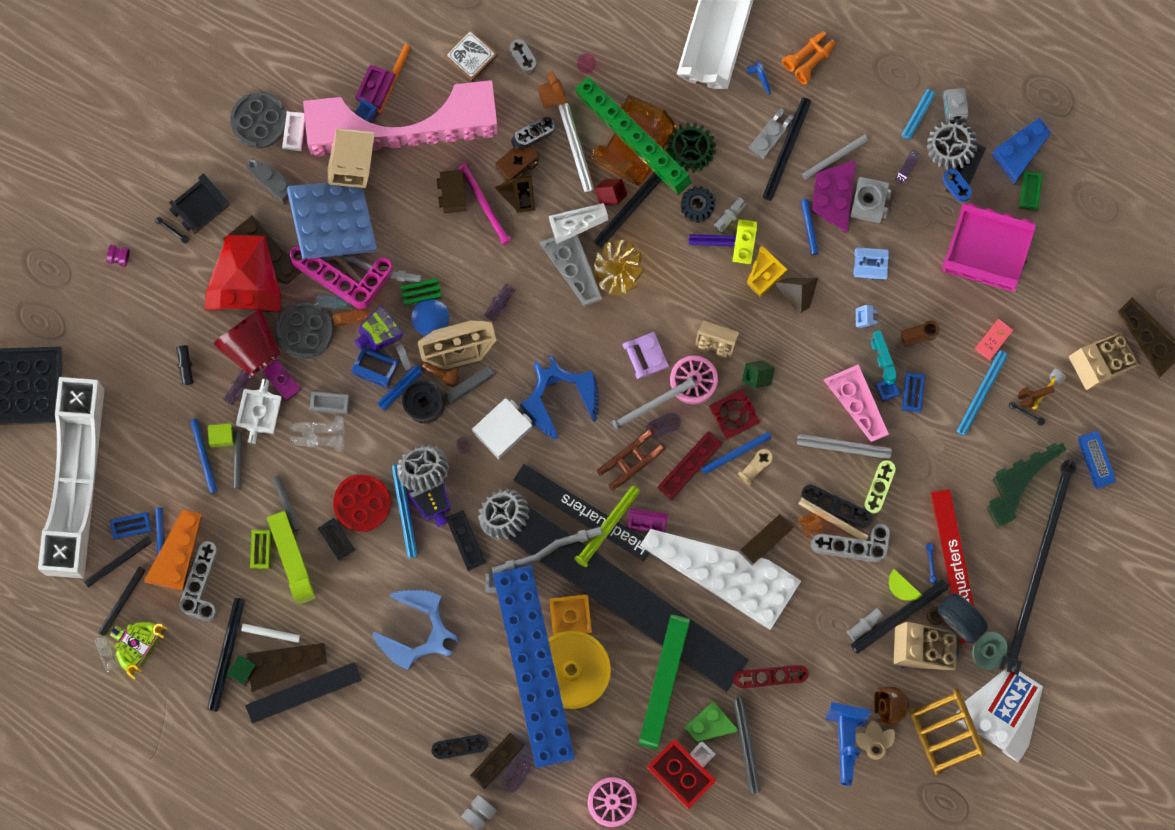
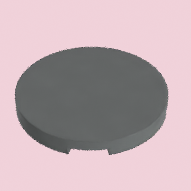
[230,92,287,148]
[276,302,334,359]

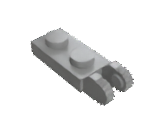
[749,108,794,159]

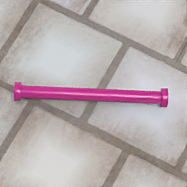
[458,163,512,245]

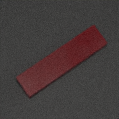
[657,431,723,501]

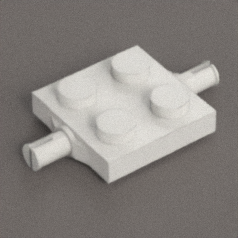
[235,379,282,444]

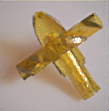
[593,240,644,295]

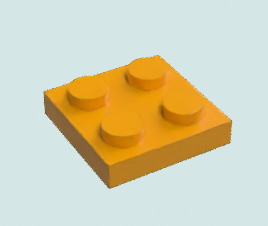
[549,594,592,635]

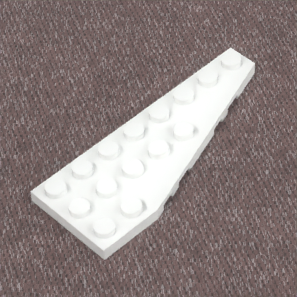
[640,529,801,630]

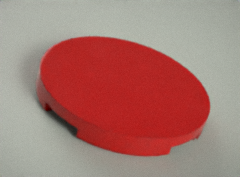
[333,474,391,532]

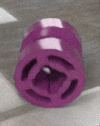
[106,244,130,267]

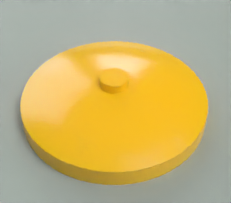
[548,631,611,709]

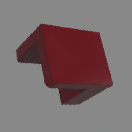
[594,178,628,205]

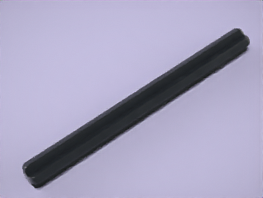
[763,97,811,201]
[594,172,662,248]
[851,580,948,654]
[207,598,245,712]

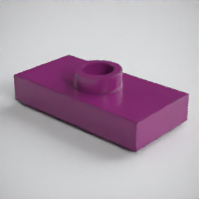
[262,360,301,401]
[627,508,668,533]

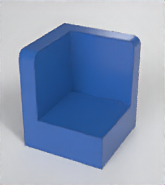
[354,98,378,123]

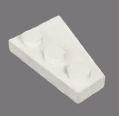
[549,203,608,244]

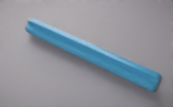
[957,351,1008,436]
[392,464,418,558]

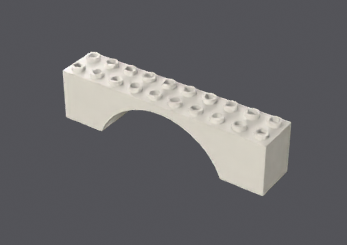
[38,377,105,579]

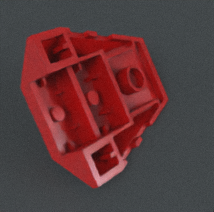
[205,235,282,312]

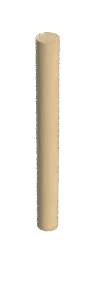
[798,498,869,541]

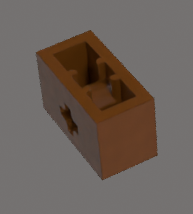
[495,139,539,181]

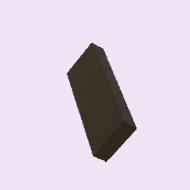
[739,514,793,566]
[470,733,524,789]

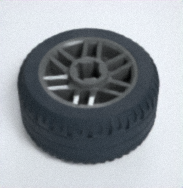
[938,593,988,643]

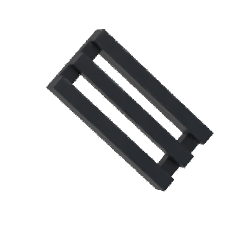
[318,518,355,561]

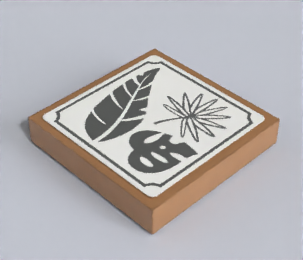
[444,29,497,82]

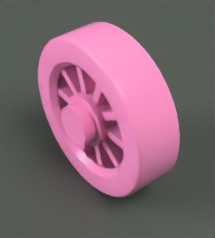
[670,355,718,405]
[588,777,637,827]

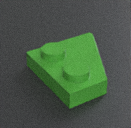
[684,702,738,742]

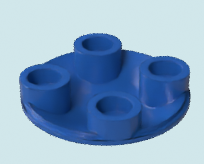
[411,299,449,336]

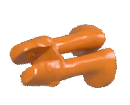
[781,31,836,85]

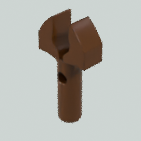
[1018,385,1055,408]

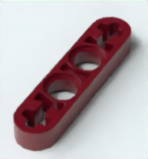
[733,665,809,689]

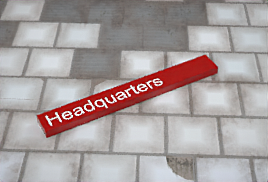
[930,489,974,644]

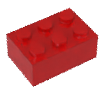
[646,739,716,810]

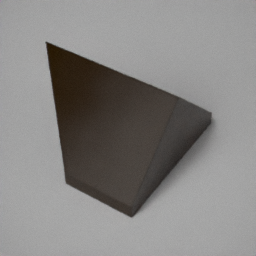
[495,176,535,213]
[775,278,818,314]

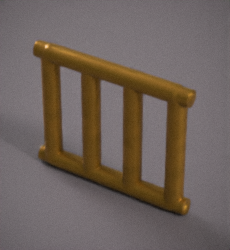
[908,688,986,776]

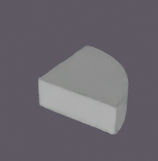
[395,344,412,371]

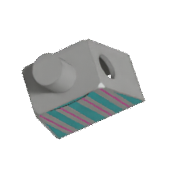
[942,88,968,125]

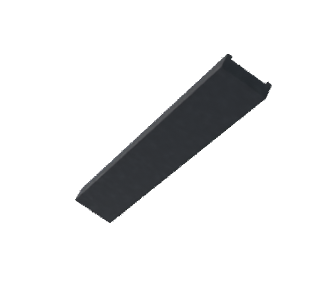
[507,506,749,693]

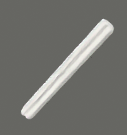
[559,103,594,192]

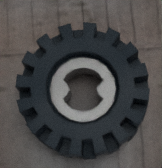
[680,186,715,223]

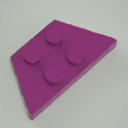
[811,161,856,233]

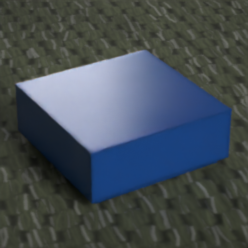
[875,380,900,403]

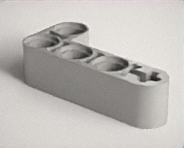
[811,524,890,563]
[179,541,218,622]

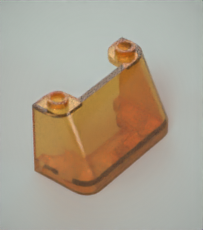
[590,94,675,186]

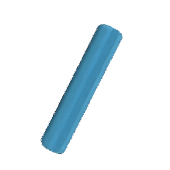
[902,89,935,140]

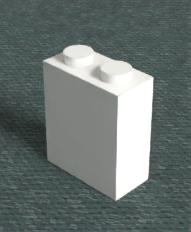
[472,398,532,460]

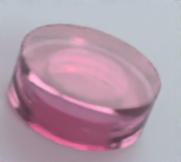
[577,53,596,73]

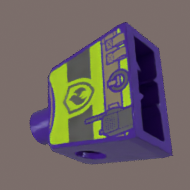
[354,305,403,352]

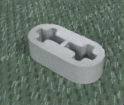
[510,39,536,73]

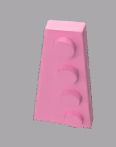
[823,364,889,443]

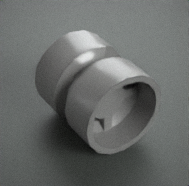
[460,795,497,830]

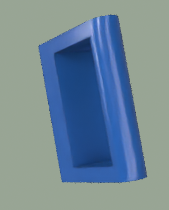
[351,347,399,389]

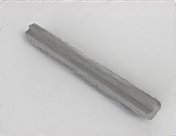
[797,434,892,459]

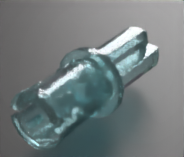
[316,295,354,310]

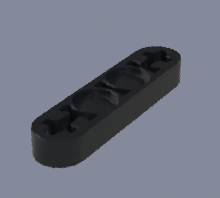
[801,485,872,528]

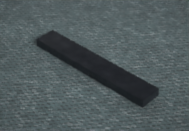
[245,662,362,724]

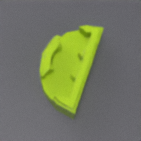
[889,569,922,601]

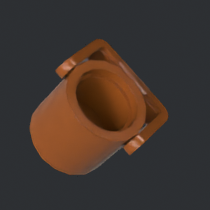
[538,71,567,109]

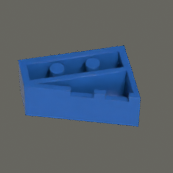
[992,117,1051,184]

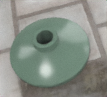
[972,632,1008,670]

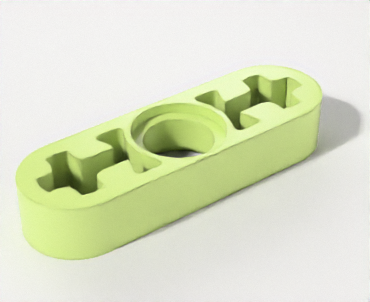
[864,460,896,514]

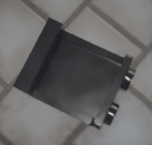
[169,173,230,234]

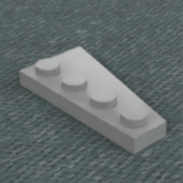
[540,235,602,307]

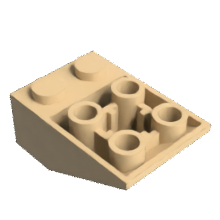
[328,128,374,188]
[695,320,739,358]
[1069,332,1139,390]
[894,622,957,670]

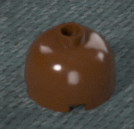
[873,686,910,726]

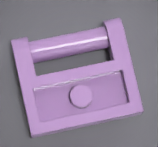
[622,332,669,380]

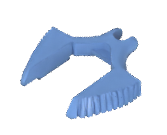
[372,590,458,670]

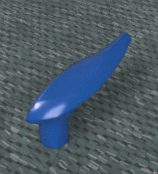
[747,61,771,95]

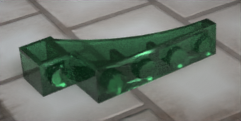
[986,443,1067,529]

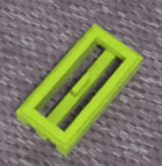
[250,530,271,569]

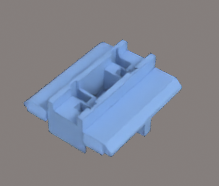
[853,247,889,279]

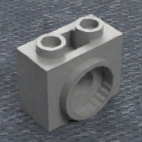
[850,177,891,224]

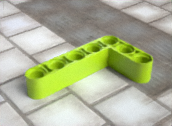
[267,511,316,605]

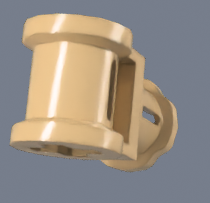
[738,449,773,486]

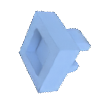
[856,305,878,328]

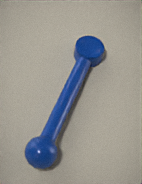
[926,543,937,583]

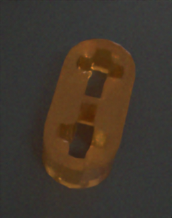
[332,309,369,326]

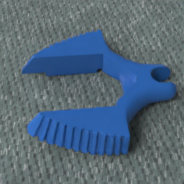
[520,355,599,439]

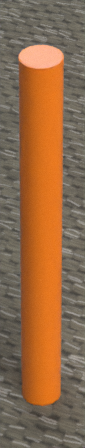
[377,44,411,114]

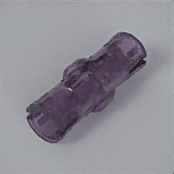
[484,284,515,321]
[223,369,251,406]

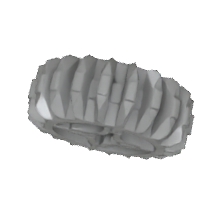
[927,120,978,170]
[397,444,449,492]
[478,488,530,540]

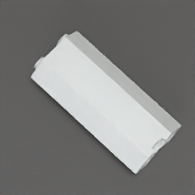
[677,0,753,89]

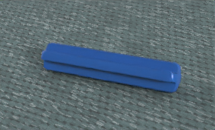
[377,365,423,410]

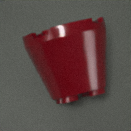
[213,309,281,377]

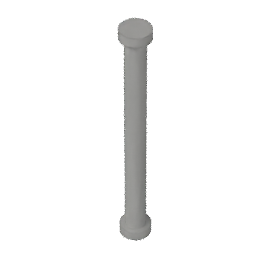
[611,376,697,431]

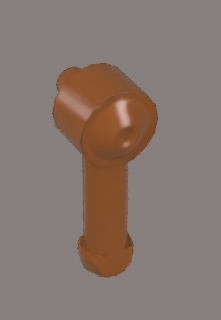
[421,362,459,387]

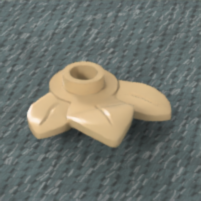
[856,721,895,760]

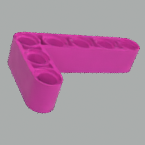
[290,246,393,310]

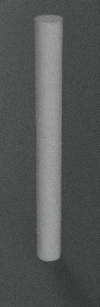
[802,134,868,180]

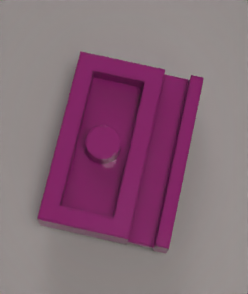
[355,65,396,109]

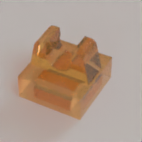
[798,513,823,538]

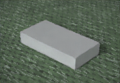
[309,391,350,415]

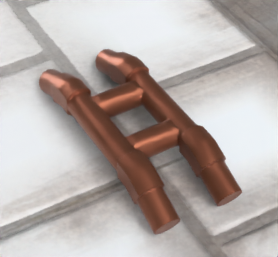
[597,428,666,491]

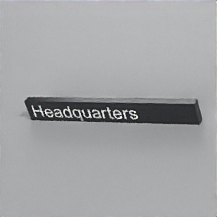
[513,464,650,562]

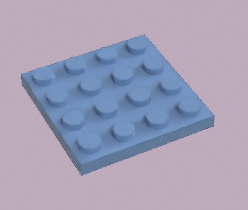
[287,182,377,259]

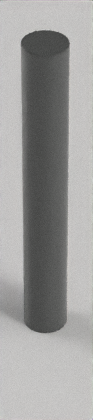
[233,431,242,489]
[272,476,301,532]

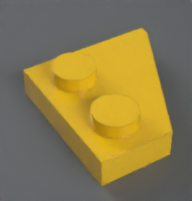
[747,246,788,297]

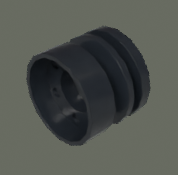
[402,380,445,424]

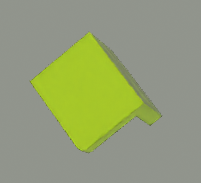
[208,423,234,448]

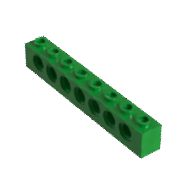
[575,76,692,195]

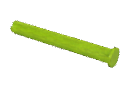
[575,486,640,567]

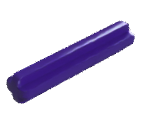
[688,234,736,246]

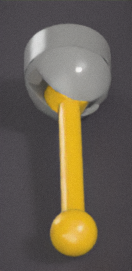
[1031,368,1067,409]

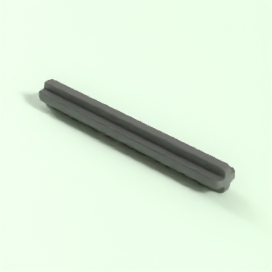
[733,697,761,794]

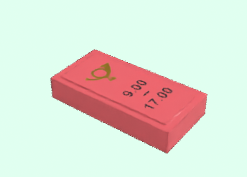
[975,319,1013,361]

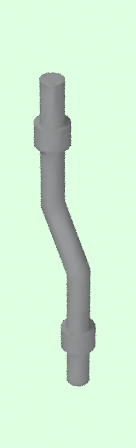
[320,255,421,282]
[492,527,603,574]

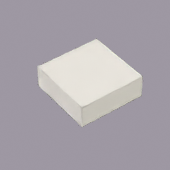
[690,741,716,768]

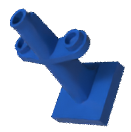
[826,702,870,786]

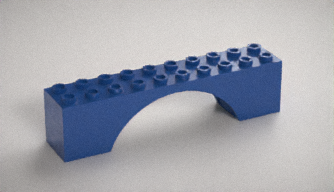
[493,565,575,768]

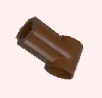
[900,320,939,347]

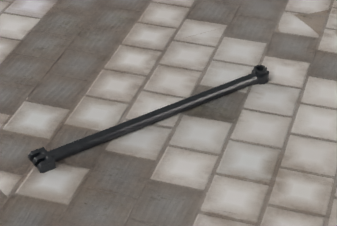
[999,460,1077,675]

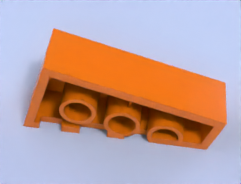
[144,510,202,592]

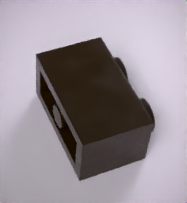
[436,170,466,213]

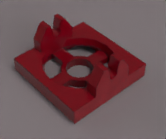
[708,389,760,440]

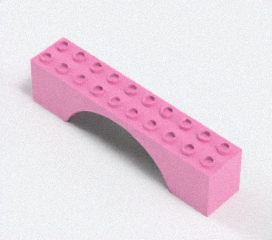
[303,80,498,157]

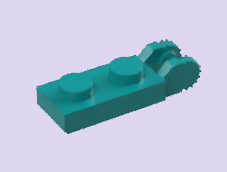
[870,330,897,385]

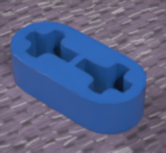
[943,169,972,202]

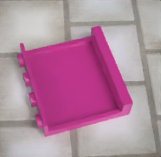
[942,203,1036,293]

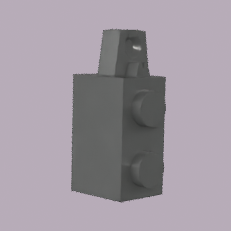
[246,158,295,205]

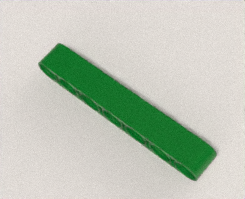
[638,614,690,750]

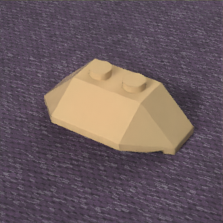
[418,320,496,370]

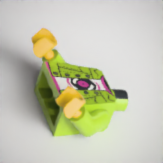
[110,622,168,679]

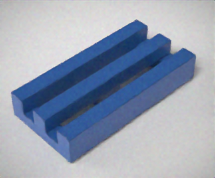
[902,372,925,413]
[109,512,152,540]

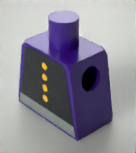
[408,482,451,528]

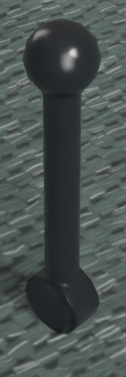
[155,217,189,244]
[1009,402,1045,426]

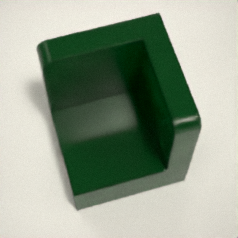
[742,361,775,388]
[227,655,255,687]

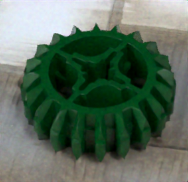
[665,122,716,173]

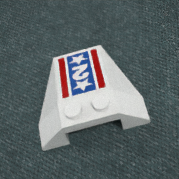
[956,667,1043,762]

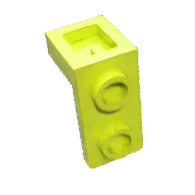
[733,219,757,264]

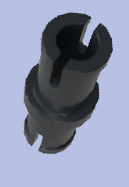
[176,345,194,385]

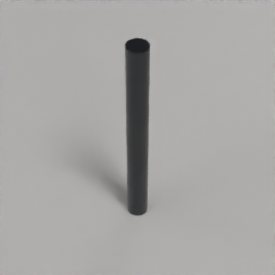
[84,537,152,588]
[98,566,146,637]

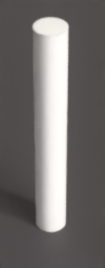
[241,624,300,643]

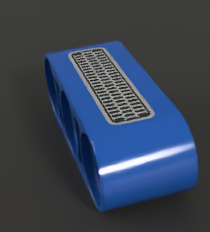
[1078,431,1116,489]

